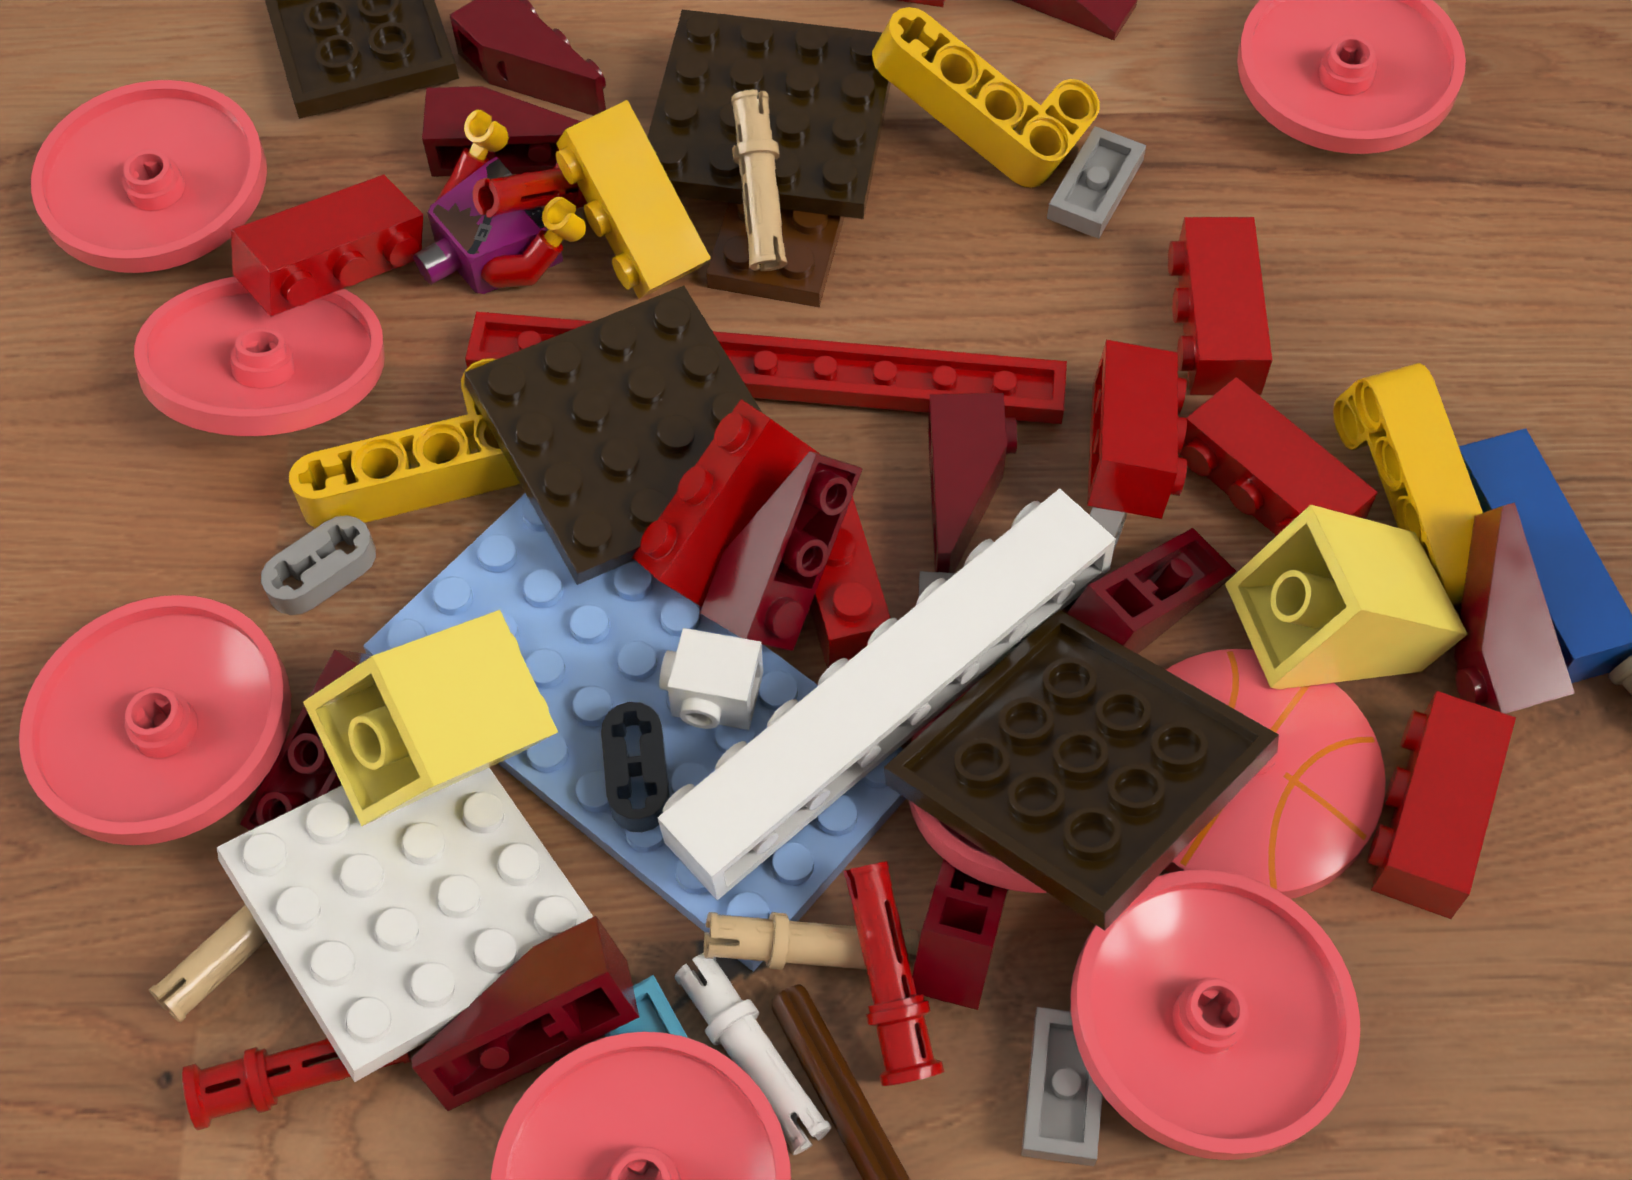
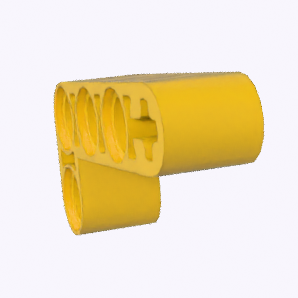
[872,7,1100,188]
[289,359,520,529]
[1333,363,1483,606]

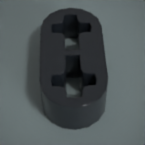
[601,702,670,832]

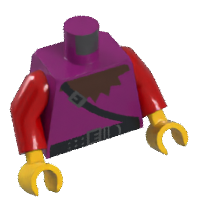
[413,110,586,294]

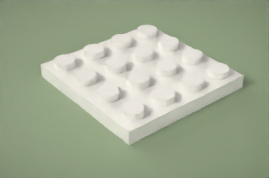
[217,768,593,1082]

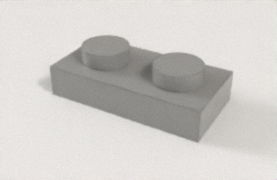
[1047,126,1146,239]
[1021,1007,1102,1167]

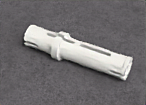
[674,953,831,1155]

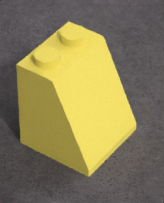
[1225,505,1467,689]
[303,610,558,826]

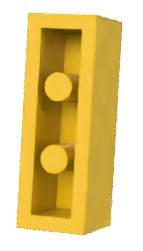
[556,100,711,299]

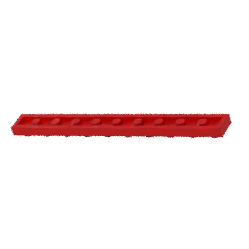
[465,311,1067,424]

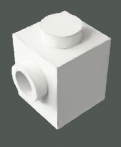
[659,628,763,730]

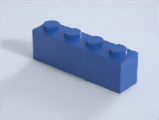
[1459,428,1632,683]

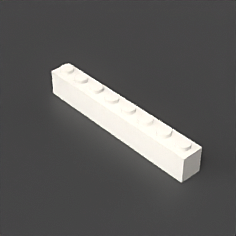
[657,488,1116,901]

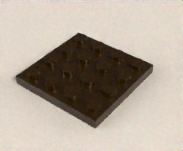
[647,9,891,219]
[465,286,762,585]
[884,609,1279,931]

